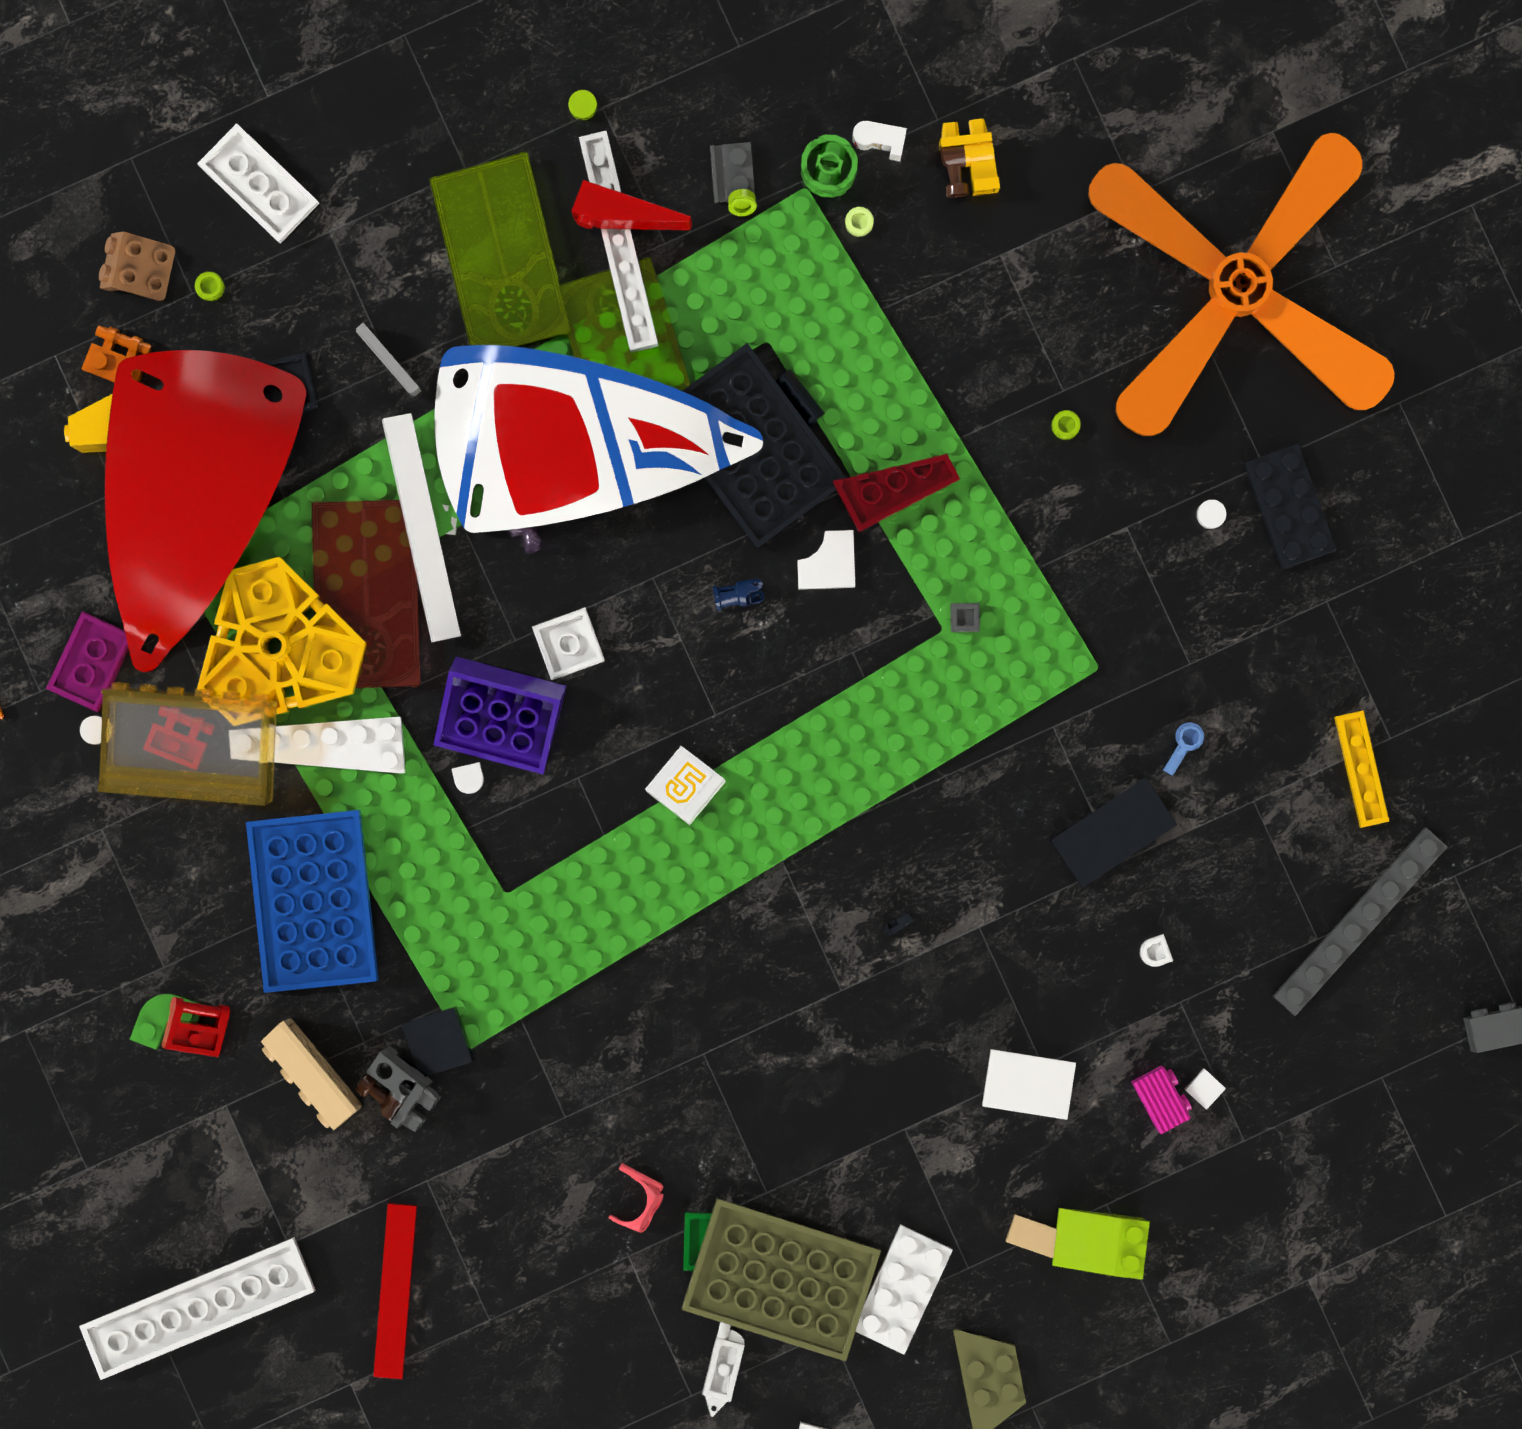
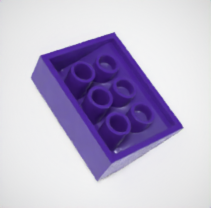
[434,657,566,774]

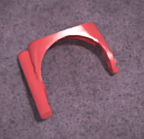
[609,1163,663,1233]

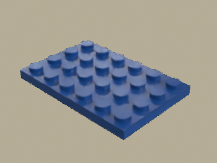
[246,810,379,993]

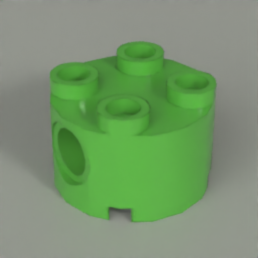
[801,135,858,197]

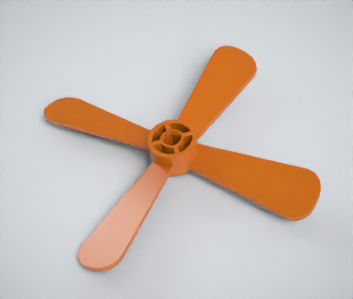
[1088,133,1395,436]

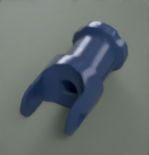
[712,579,765,611]

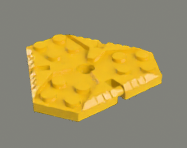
[197,557,367,726]

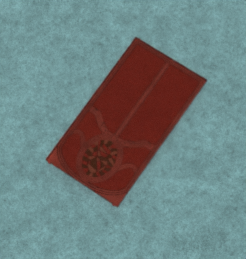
[311,500,420,688]

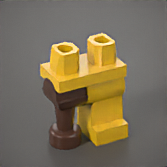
[939,118,1000,198]

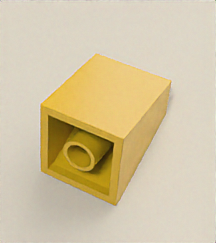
[64,393,113,453]

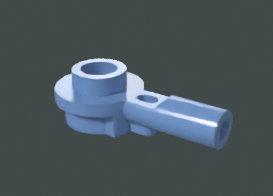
[1163,722,1204,776]

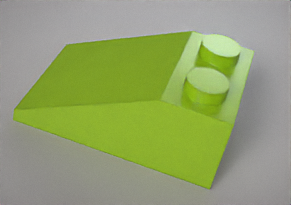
[1052,1208,1150,1279]

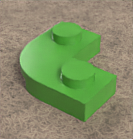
[129,994,201,1050]

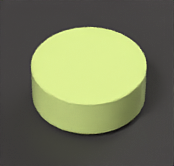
[845,207,874,237]

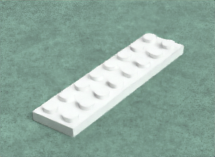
[79,1237,316,1380]

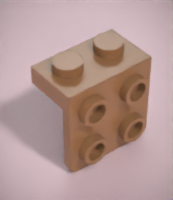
[99,231,175,301]

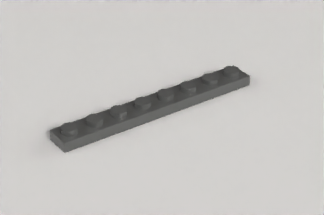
[1273,828,1447,1016]

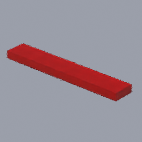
[373,1203,417,1379]

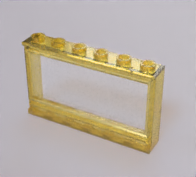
[97,682,277,806]

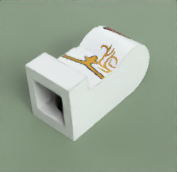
[852,121,907,161]

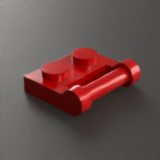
[161,997,230,1057]

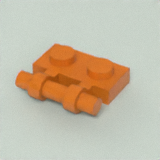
[81,325,152,383]

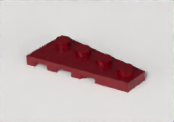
[833,454,960,532]

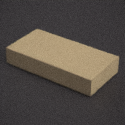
[1005,1214,1057,1258]

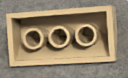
[261,1018,364,1130]

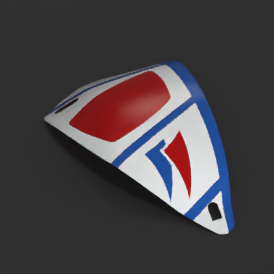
[435,345,763,533]

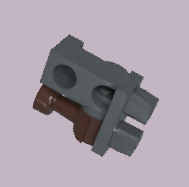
[355,1046,441,1132]

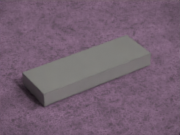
[356,323,421,397]

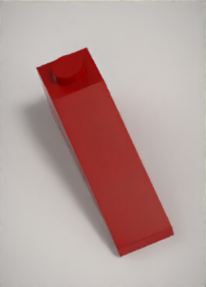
[572,180,692,230]

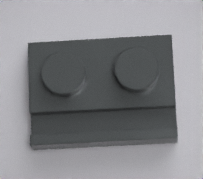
[710,142,755,204]

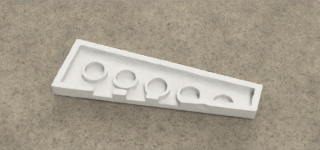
[229,717,406,773]

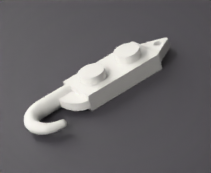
[702,1322,744,1417]

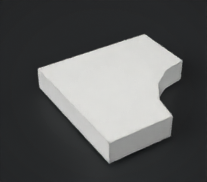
[797,530,855,590]

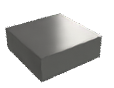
[950,603,980,632]

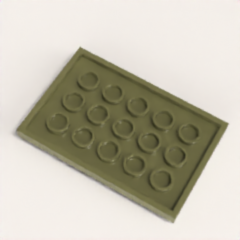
[681,1198,881,1361]

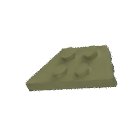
[953,1329,1026,1429]

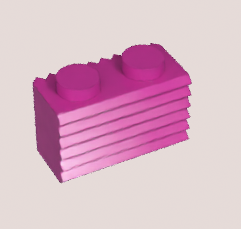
[1131,1066,1192,1134]

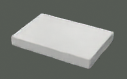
[982,1049,1076,1120]

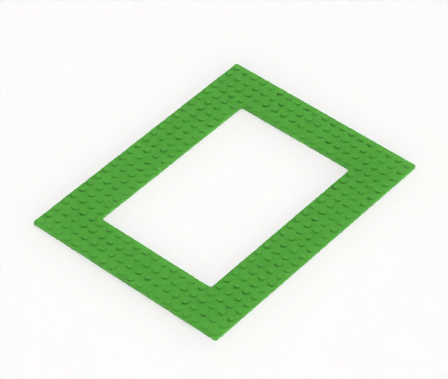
[204,188,1098,1049]

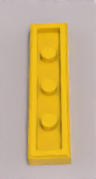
[1334,710,1389,828]

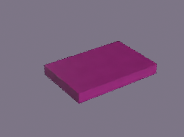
[46,611,129,713]

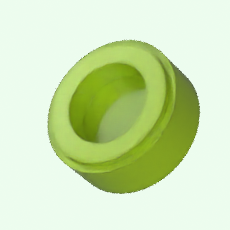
[568,90,597,120]
[728,189,757,216]
[195,272,225,301]
[1051,410,1081,440]

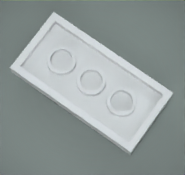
[197,124,319,243]
[855,1224,953,1354]

